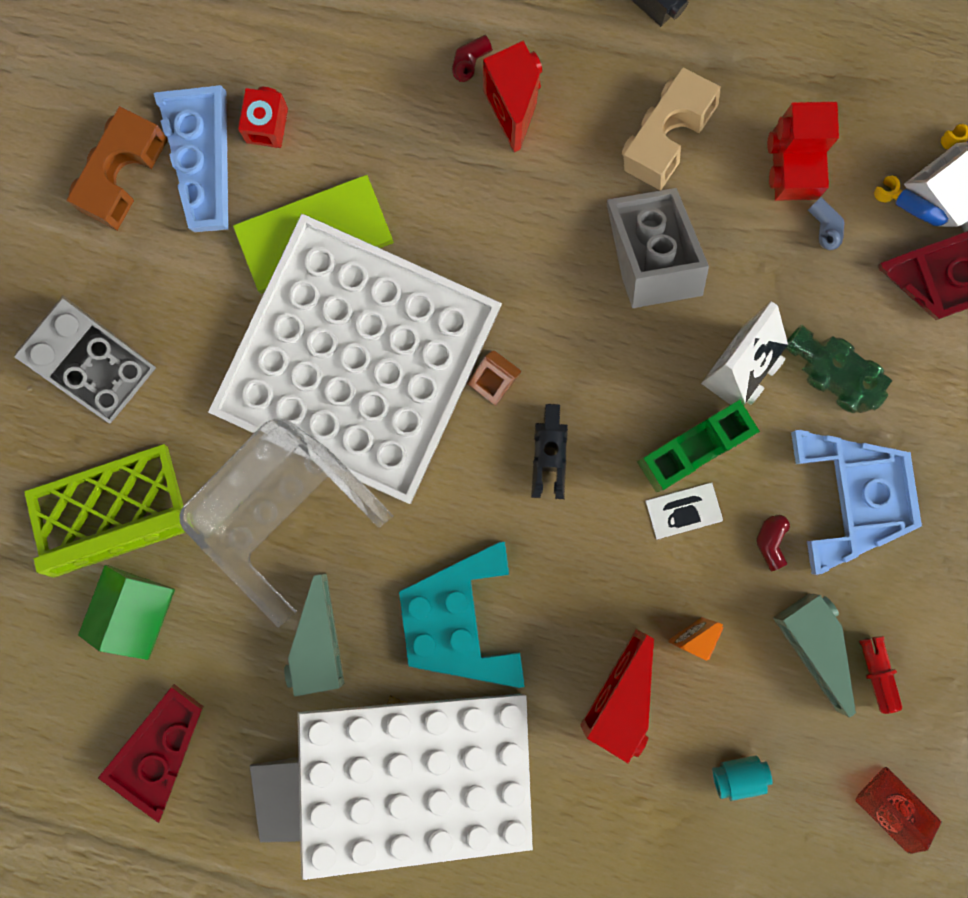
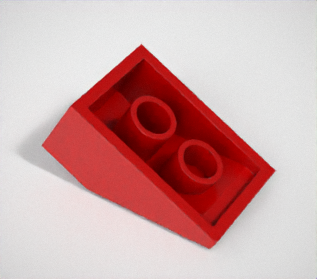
[580,629,654,764]

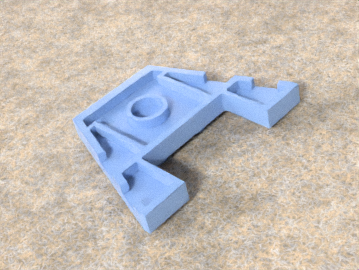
[791,430,922,575]

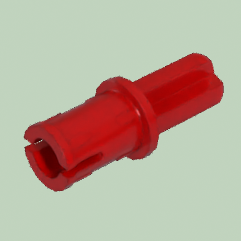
[859,636,903,714]

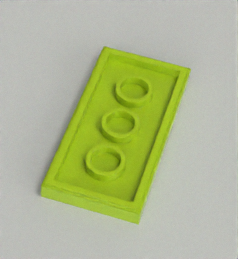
[233,175,394,294]

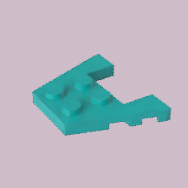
[399,542,525,688]

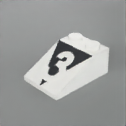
[701,301,788,405]

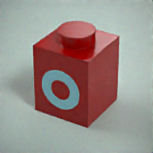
[238,86,288,148]

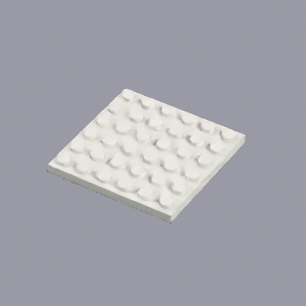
[208,214,502,504]

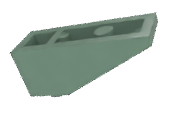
[284,574,345,697]
[773,593,856,718]

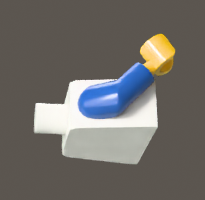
[874,124,968,232]

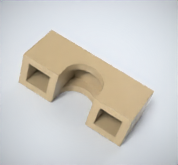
[622,67,721,191]

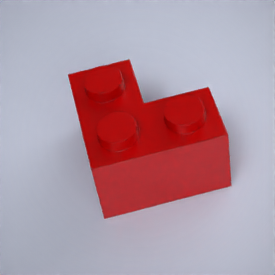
[767,102,839,201]

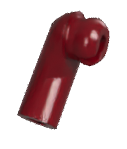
[452,35,493,82]
[756,515,790,572]

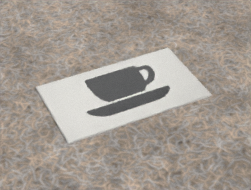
[646,483,723,539]

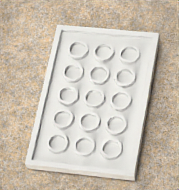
[297,694,533,880]

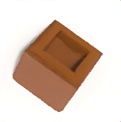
[467,351,521,406]

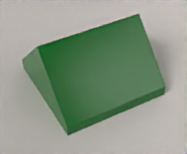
[78,565,175,660]

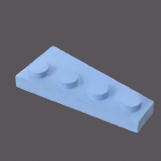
[154,85,228,232]

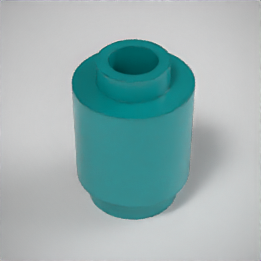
[712,755,773,801]

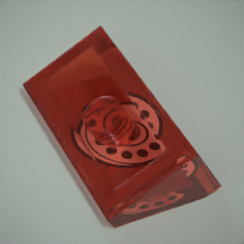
[855,767,942,854]

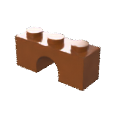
[66,106,168,231]

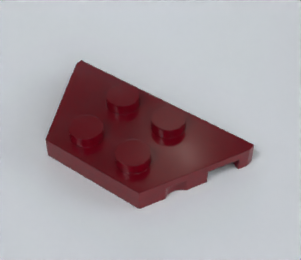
[878,231,968,320]

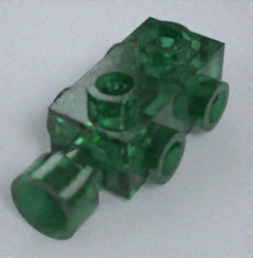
[785,325,893,413]

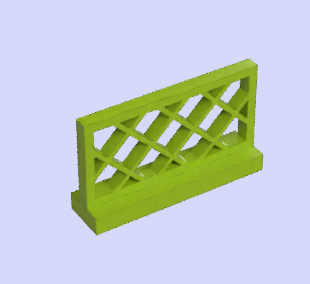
[24,444,193,578]

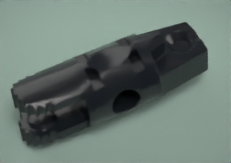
[531,404,568,500]

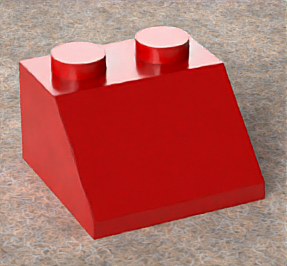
[483,40,543,152]

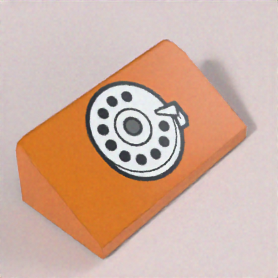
[668,617,724,661]

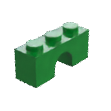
[637,400,760,493]

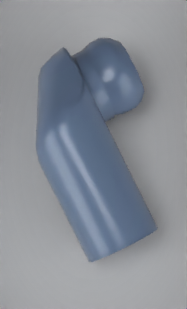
[808,197,844,250]

